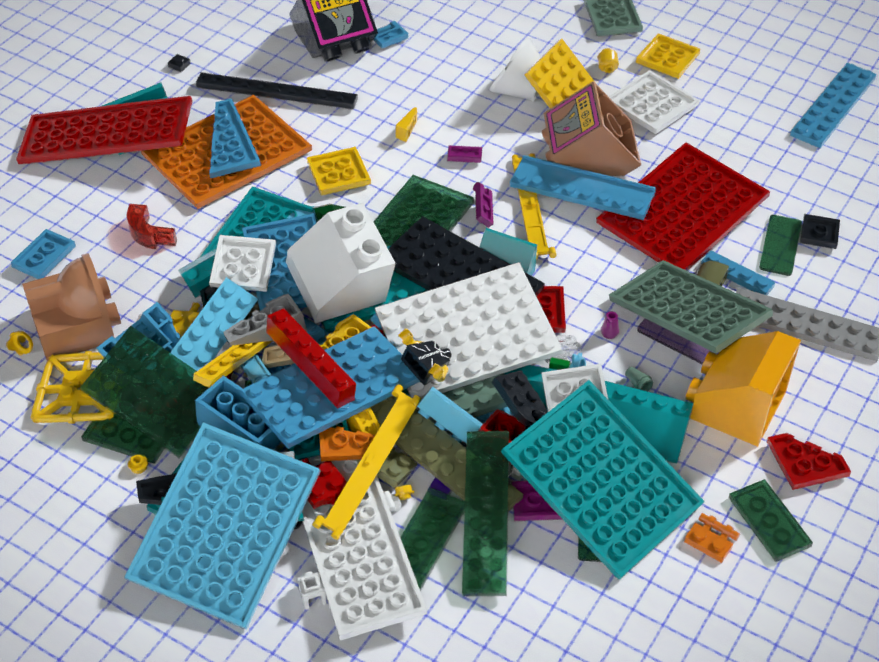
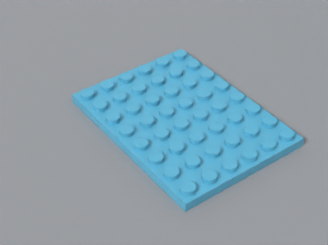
[124,423,321,630]

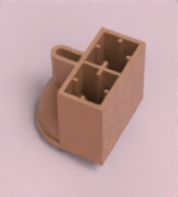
[22,253,121,361]

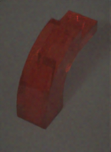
[127,204,177,249]

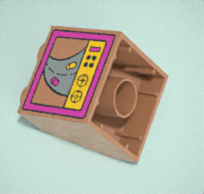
[542,81,641,176]

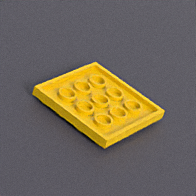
[524,38,595,109]

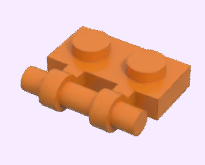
[684,513,740,563]

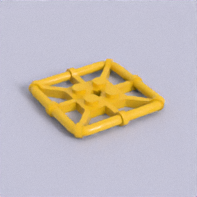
[30,351,125,424]

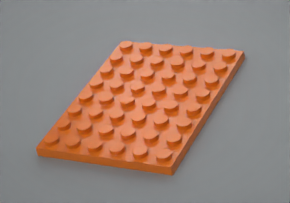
[141,95,312,209]

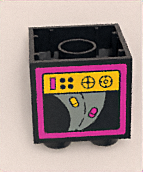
[289,0,378,62]

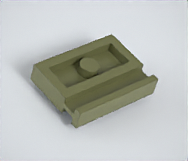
[377,447,418,488]

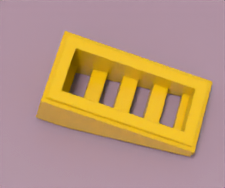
[396,107,417,142]

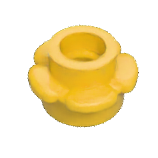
[127,455,148,474]
[394,485,414,500]

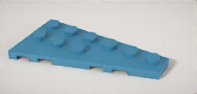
[210,98,261,178]

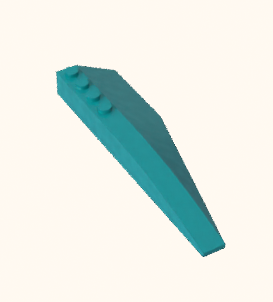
[504,365,693,464]

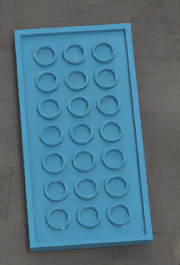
[241,326,420,449]

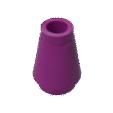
[600,311,619,339]

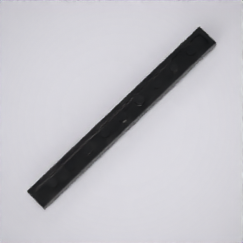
[196,72,358,109]

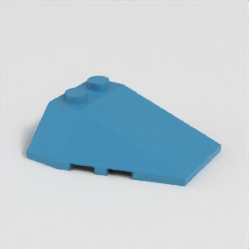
[96,302,183,395]

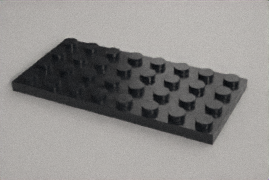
[388,216,545,296]

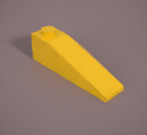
[320,314,372,350]

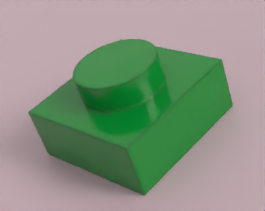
[549,357,570,370]

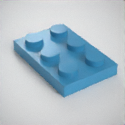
[11,229,76,279]

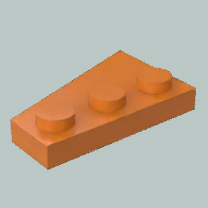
[319,426,375,461]

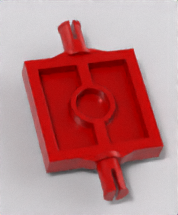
[302,458,347,509]

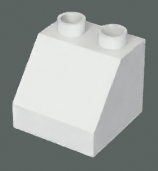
[286,203,395,323]

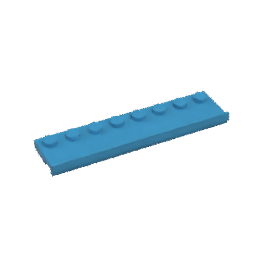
[510,155,656,220]

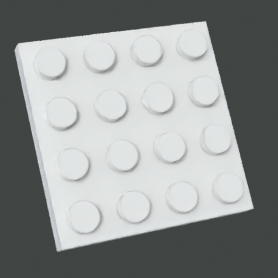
[609,70,699,134]

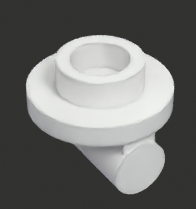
[383,491,401,515]

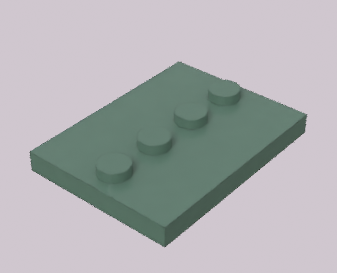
[583,0,643,36]

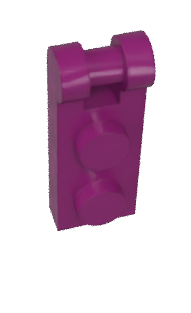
[473,182,494,228]

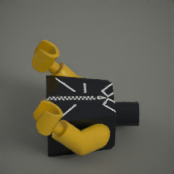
[398,328,452,386]

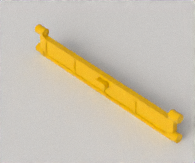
[511,153,557,259]
[312,384,421,540]

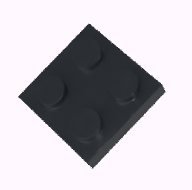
[800,214,840,249]

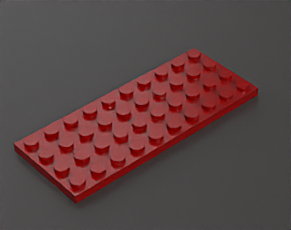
[16,96,193,164]

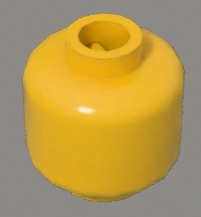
[597,48,619,73]

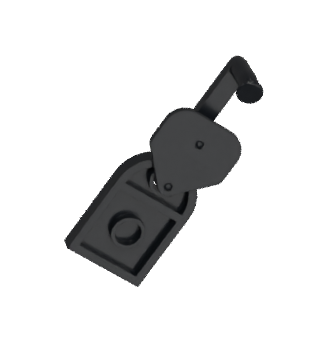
[491,371,547,431]

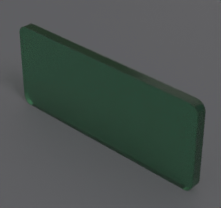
[759,215,802,276]

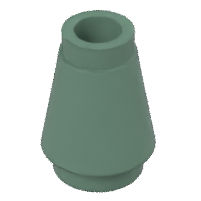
[625,367,653,392]

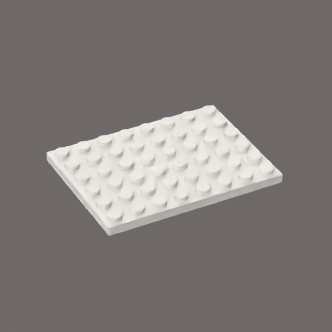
[375,262,562,400]

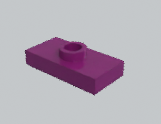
[447,145,482,163]

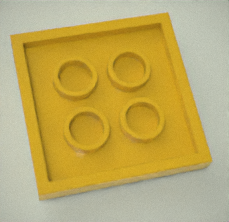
[636,33,701,79]
[306,146,371,196]

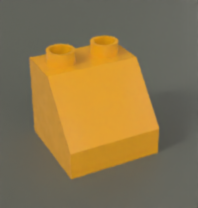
[685,331,801,447]

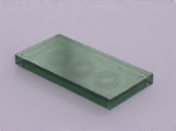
[81,411,174,464]
[728,479,813,562]

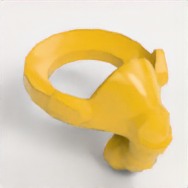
[6,331,33,356]

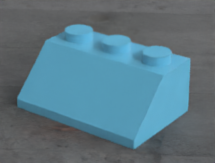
[417,386,483,444]

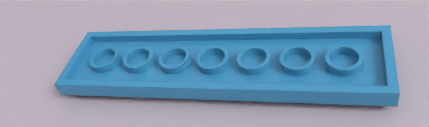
[790,63,877,148]

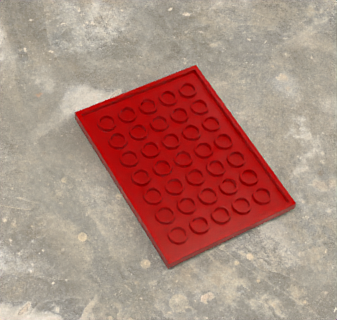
[596,142,770,271]

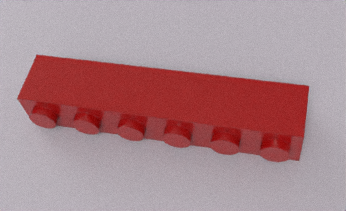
[266,308,356,409]

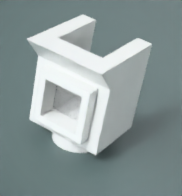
[297,572,327,610]

